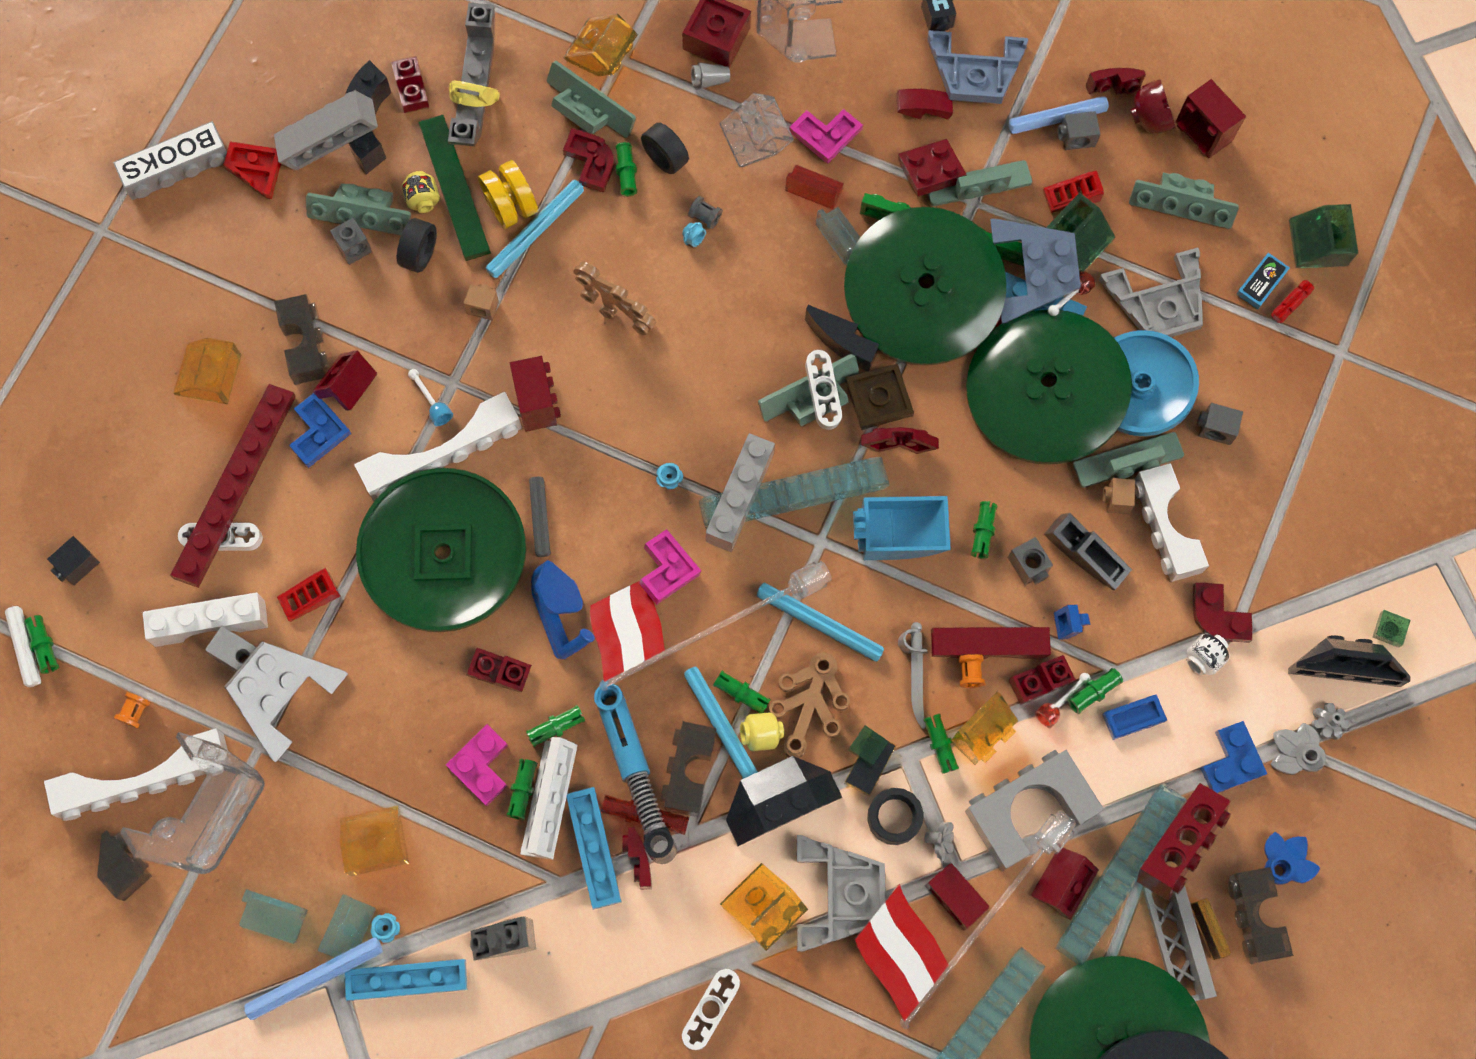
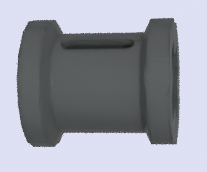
[688,196,723,229]

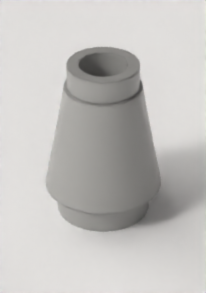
[691,62,730,89]

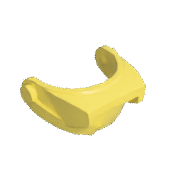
[449,80,500,107]

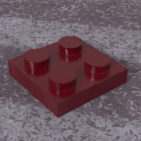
[898,139,967,197]

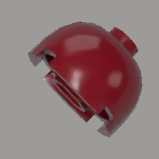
[1130,79,1176,134]

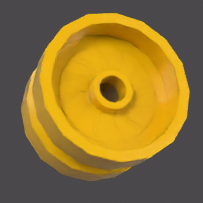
[478,159,539,229]

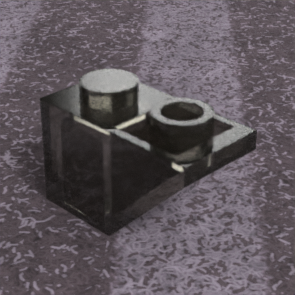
[97,830,152,901]

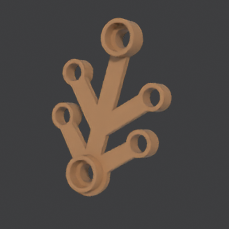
[573,262,657,335]
[769,652,850,758]

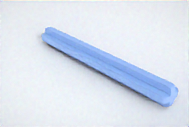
[244,938,382,1020]

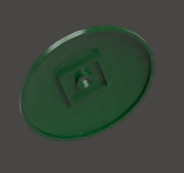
[844,207,1006,365]
[966,309,1132,464]
[356,468,526,632]
[1029,956,1210,1059]

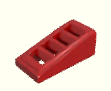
[1043,171,1104,213]
[277,568,341,622]

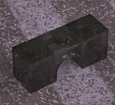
[274,294,329,385]
[660,721,717,817]
[1228,867,1294,964]

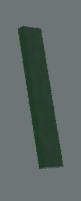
[419,115,491,261]

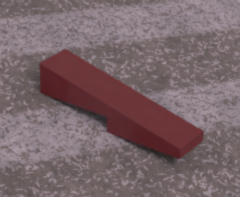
[931,627,1051,660]

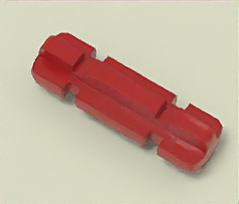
[1271,280,1314,323]

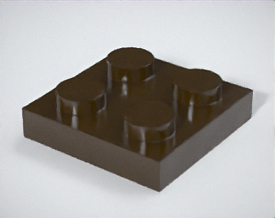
[845,363,914,430]

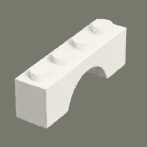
[1134,463,1209,582]
[143,593,268,647]

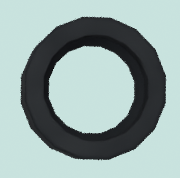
[641,122,689,174]
[396,218,437,273]
[867,787,924,845]

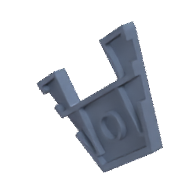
[927,31,1028,104]
[990,218,1081,323]

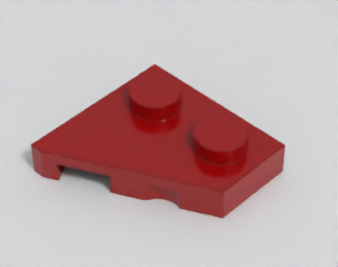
[224,141,281,199]

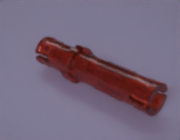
[600,794,690,835]

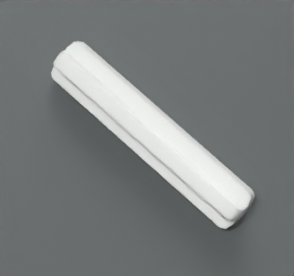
[5,606,41,687]

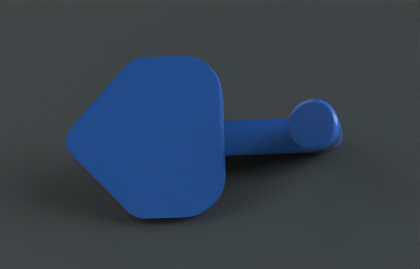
[531,560,595,660]

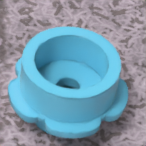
[682,222,706,247]
[656,463,683,489]
[371,913,400,943]

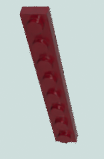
[170,384,296,588]

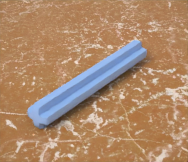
[1009,96,1109,134]

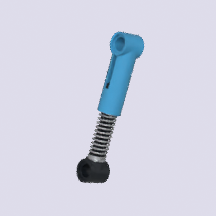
[594,683,677,864]

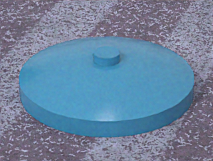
[1115,330,1199,436]

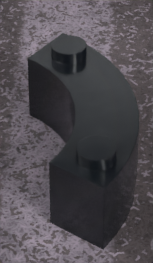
[345,60,392,175]

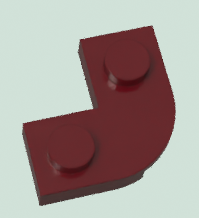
[563,128,614,193]
[861,427,939,454]
[1193,582,1252,643]

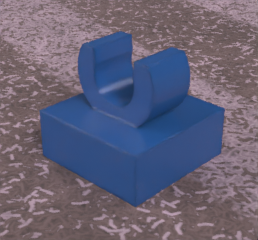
[1054,605,1090,640]

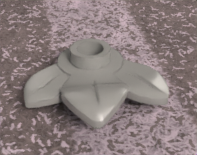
[1271,723,1326,775]

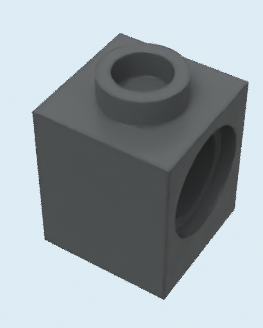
[1058,111,1101,150]
[330,218,372,265]
[1197,403,1243,445]
[1008,537,1053,585]

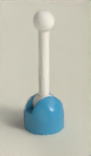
[408,369,453,426]

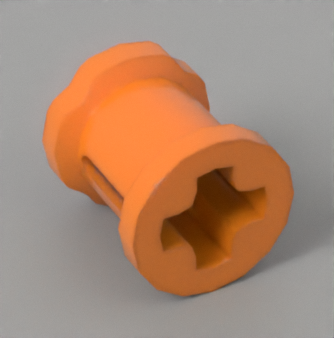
[958,654,985,688]
[114,692,151,729]

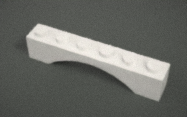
[354,392,522,501]
[44,728,232,821]

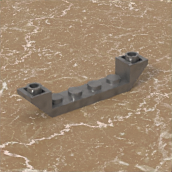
[448,3,495,146]

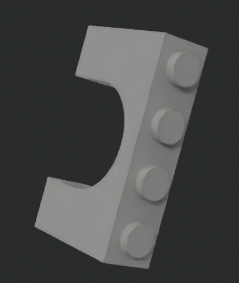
[965,749,1104,872]

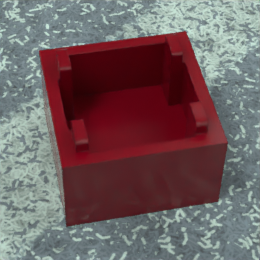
[682,0,751,68]
[1175,79,1246,158]
[509,356,561,432]

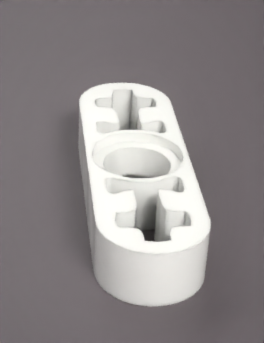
[805,350,842,430]
[178,523,263,551]
[682,969,740,1050]

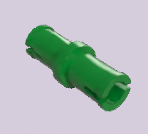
[615,142,637,197]
[971,501,998,559]
[24,615,59,674]
[1068,668,1123,714]
[713,670,771,713]
[526,705,585,747]
[923,714,959,774]
[506,759,538,820]

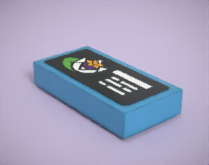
[1236,253,1290,309]

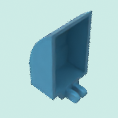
[853,496,951,560]

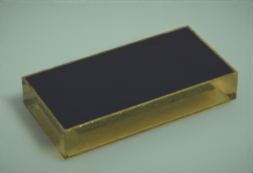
[844,732,897,797]
[1190,898,1231,960]

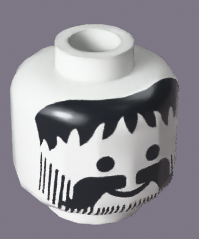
[1186,634,1230,676]

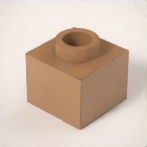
[464,284,499,321]
[1103,478,1135,514]

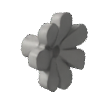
[1311,703,1350,740]
[924,822,954,860]

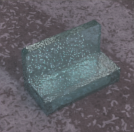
[816,207,861,265]
[239,890,308,944]
[318,894,376,957]

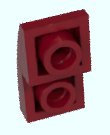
[391,56,429,113]
[1085,68,1146,95]
[896,88,953,120]
[466,647,532,692]
[1008,655,1076,705]
[622,827,652,890]

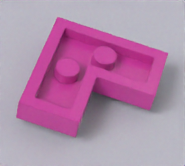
[789,109,863,164]
[639,529,701,605]
[446,724,508,806]

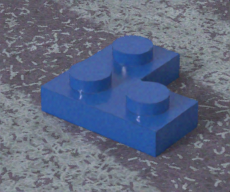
[289,393,351,468]
[1200,721,1267,793]

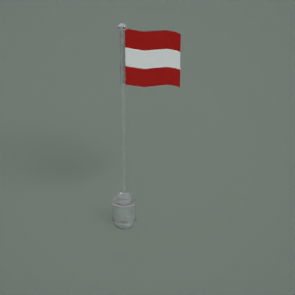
[590,561,832,691]
[854,810,1077,1029]

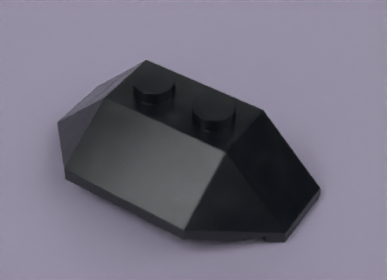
[1288,635,1411,687]
[726,756,843,846]

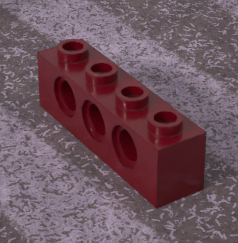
[1137,783,1231,901]

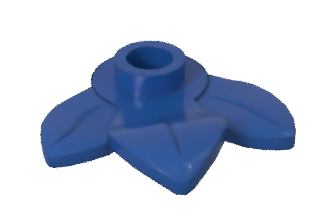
[1264,832,1320,885]

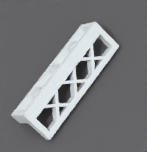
[520,737,578,859]

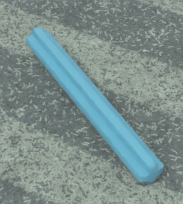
[486,180,584,278]
[757,583,884,661]
[684,666,758,779]

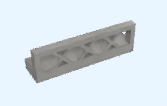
[1142,886,1217,1001]

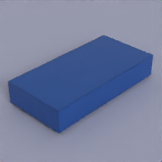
[1102,694,1168,740]

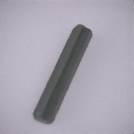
[529,476,550,557]

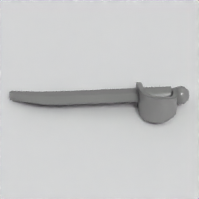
[898,622,928,729]

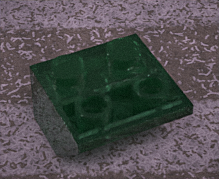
[1046,193,1115,275]
[1289,204,1359,268]

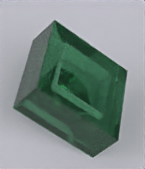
[1372,610,1411,648]
[848,725,889,766]

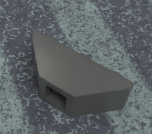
[470,916,536,961]

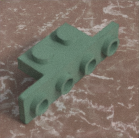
[547,61,636,138]
[928,160,1032,207]
[1129,172,1239,229]
[306,183,411,235]
[758,354,859,427]
[1073,432,1184,488]

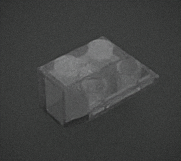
[719,93,794,167]

